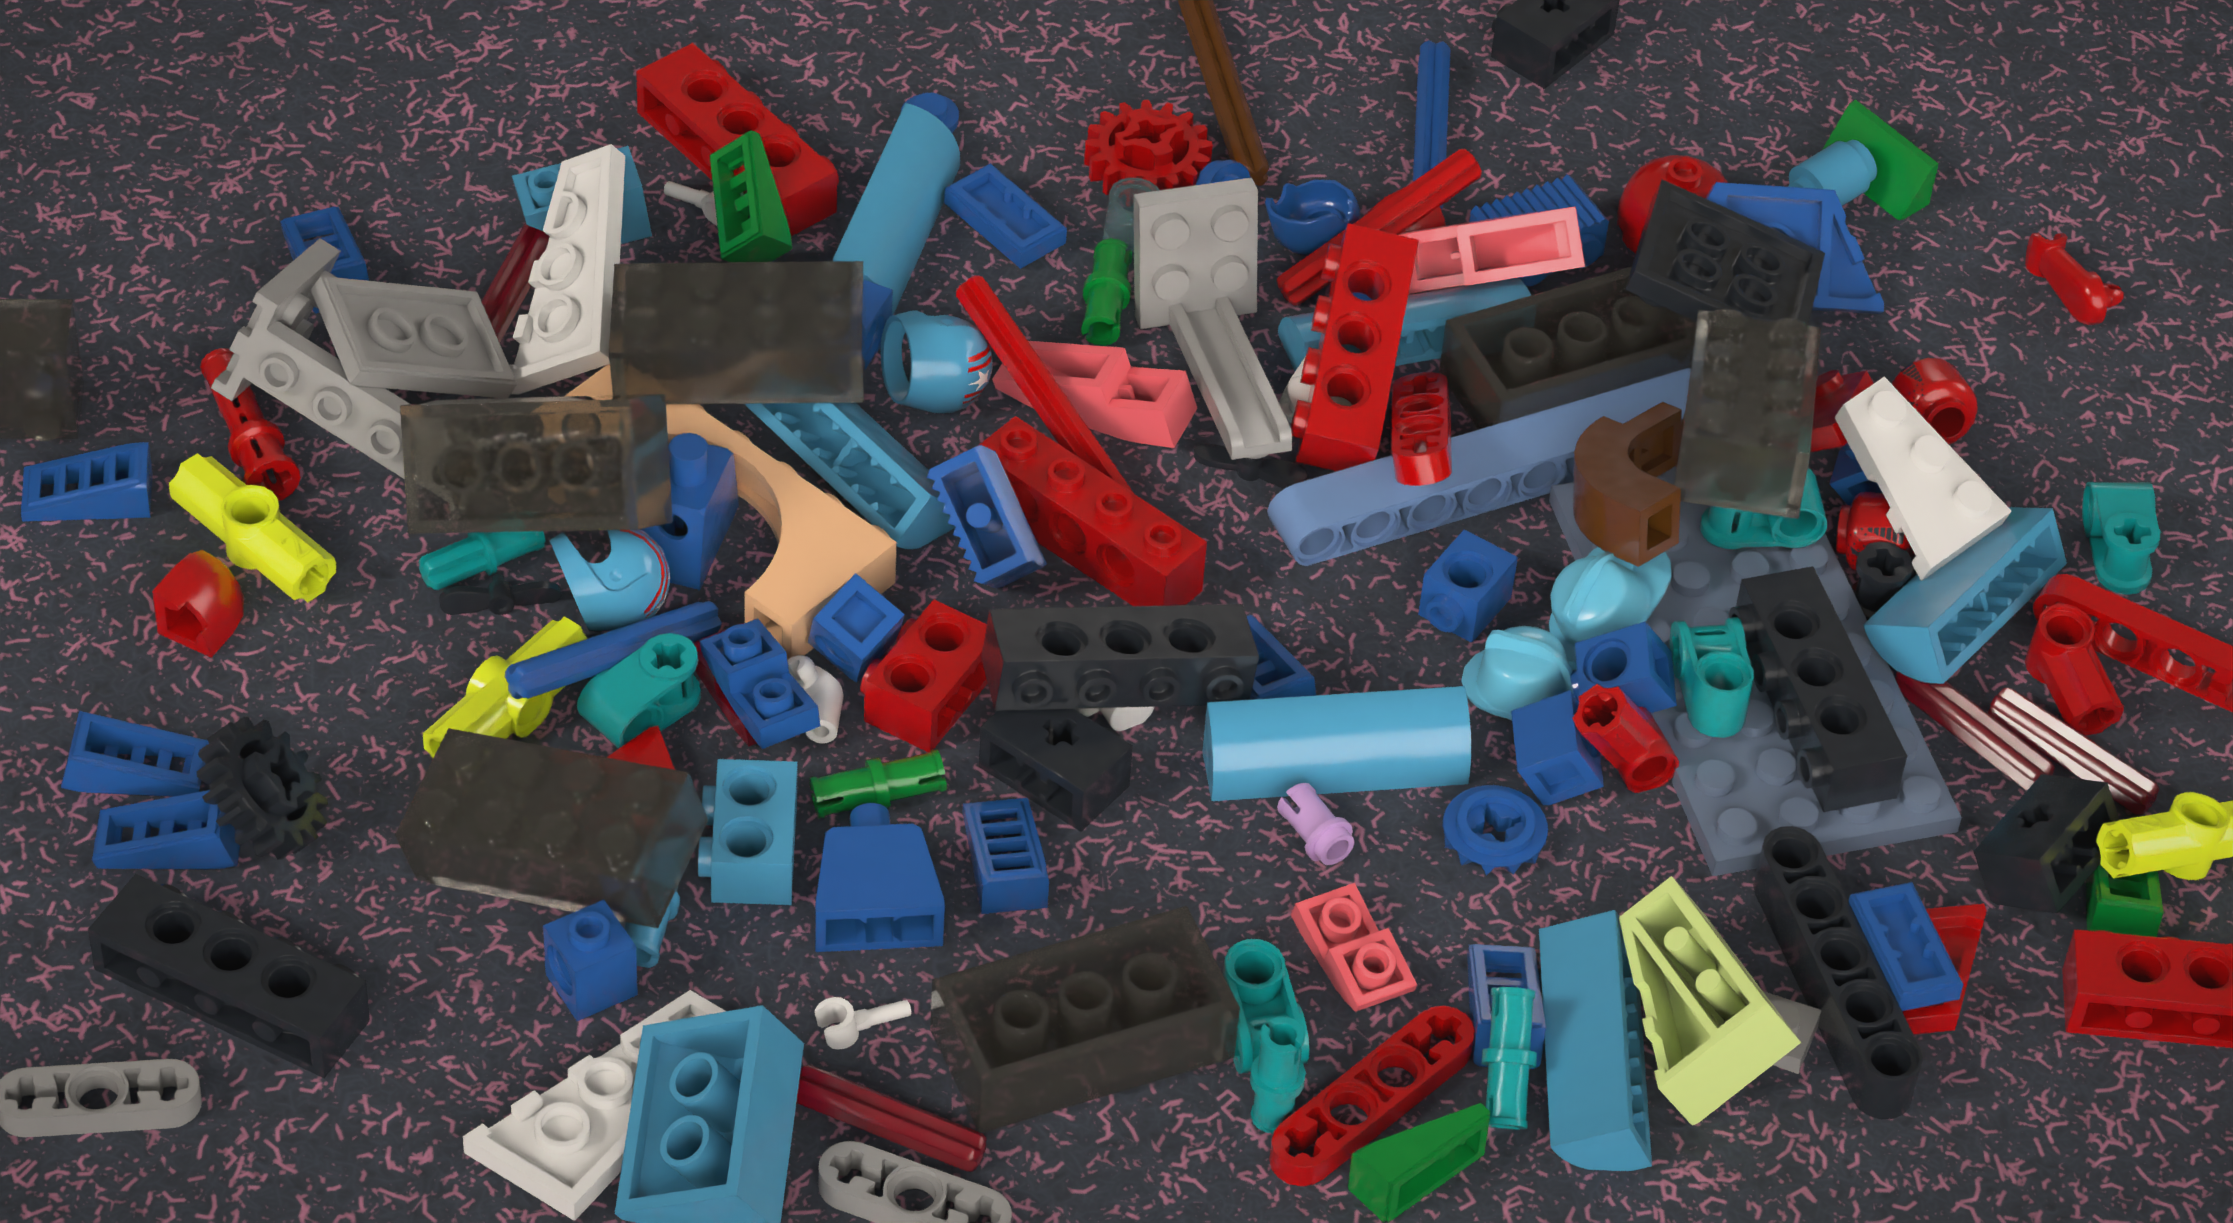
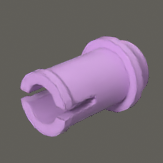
[1277,783,1354,865]

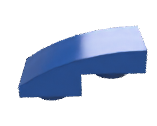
[700,619,821,749]

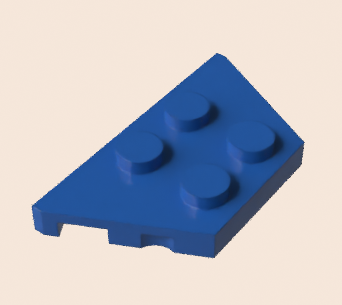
[1705,182,1884,314]

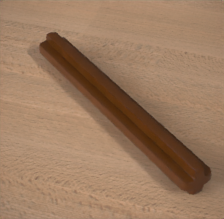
[1178,0,1269,186]

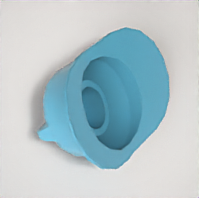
[1549,547,1672,663]
[1461,626,1577,721]

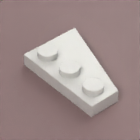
[1835,377,2012,581]

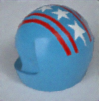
[881,310,993,413]
[550,524,670,631]

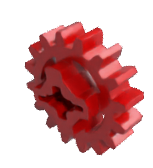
[1084,100,1213,205]

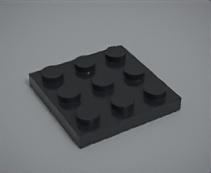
[1625,179,1825,365]

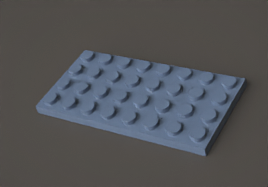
[1549,449,1962,876]

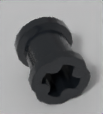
[1851,541,1913,620]

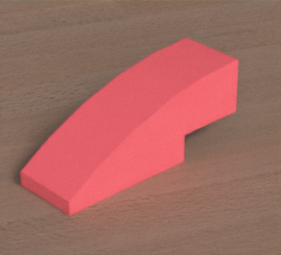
[1399,206,1585,294]
[992,341,1197,448]

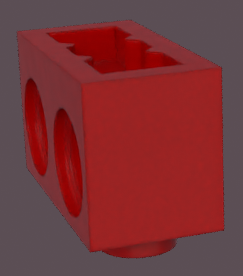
[860,599,988,753]

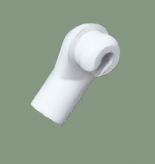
[787,655,844,744]

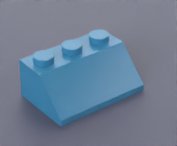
[615,1005,804,1223]

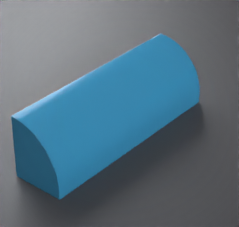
[832,103,960,315]
[1278,278,1534,371]
[741,352,956,549]
[1863,507,2067,684]
[1202,686,1471,801]
[1539,910,1652,1171]

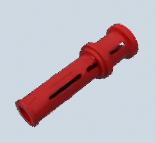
[200,348,301,501]

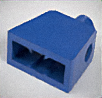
[642,433,739,590]
[815,803,945,952]

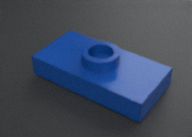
[944,163,1067,269]
[1848,882,1963,1011]

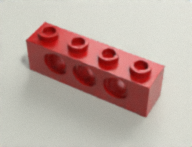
[636,43,839,236]
[1291,223,1419,471]
[978,416,1207,606]
[2062,929,2233,1048]

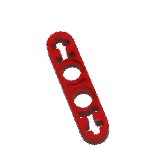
[1392,372,1452,486]
[2033,574,2233,712]
[1269,1005,1475,1186]

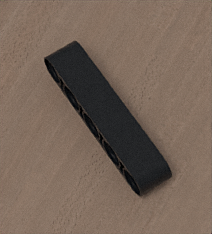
[1753,826,1923,1120]

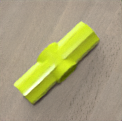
[169,453,336,603]
[423,617,587,777]
[2096,792,2233,880]

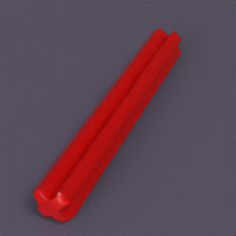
[1276,149,1482,306]

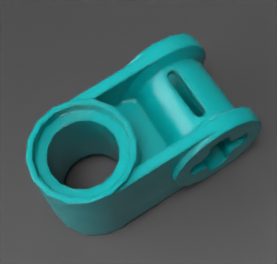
[1700,464,1827,549]
[2082,482,2161,595]
[1670,617,1754,738]
[577,633,701,749]
[1220,939,1309,1074]

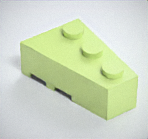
[1619,876,1801,1125]

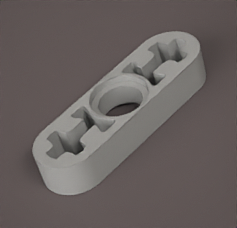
[0,1059,202,1137]
[818,1141,1012,1223]

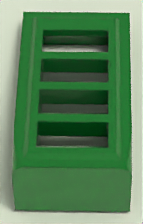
[710,130,792,269]
[2086,865,2164,937]
[1348,1103,1490,1223]

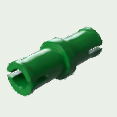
[1081,238,1132,346]
[809,749,947,819]

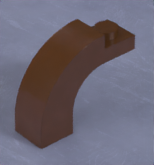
[1573,402,1682,567]

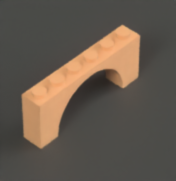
[515,354,897,660]

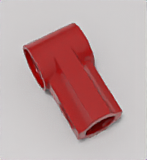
[2025,604,2124,736]
[1572,684,1679,793]

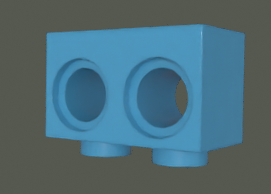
[698,759,797,905]

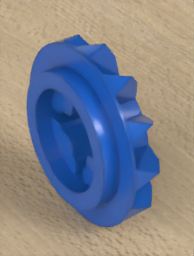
[1442,785,1548,876]

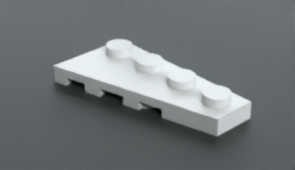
[509,144,625,394]
[463,990,726,1221]

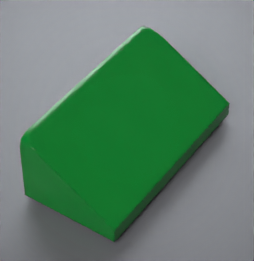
[1822,100,1938,220]

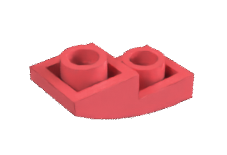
[1291,883,1417,1012]

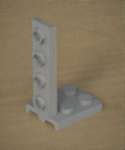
[1133,177,1292,460]
[211,238,486,511]

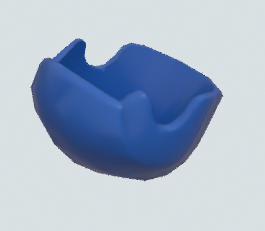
[1265,179,1360,256]

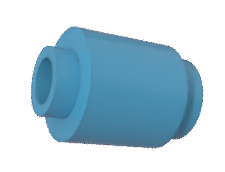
[1788,140,1877,206]

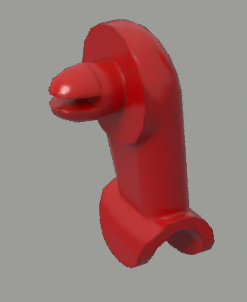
[2025,232,2124,325]

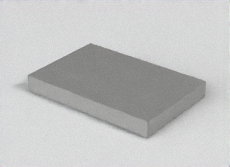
[311,276,517,399]

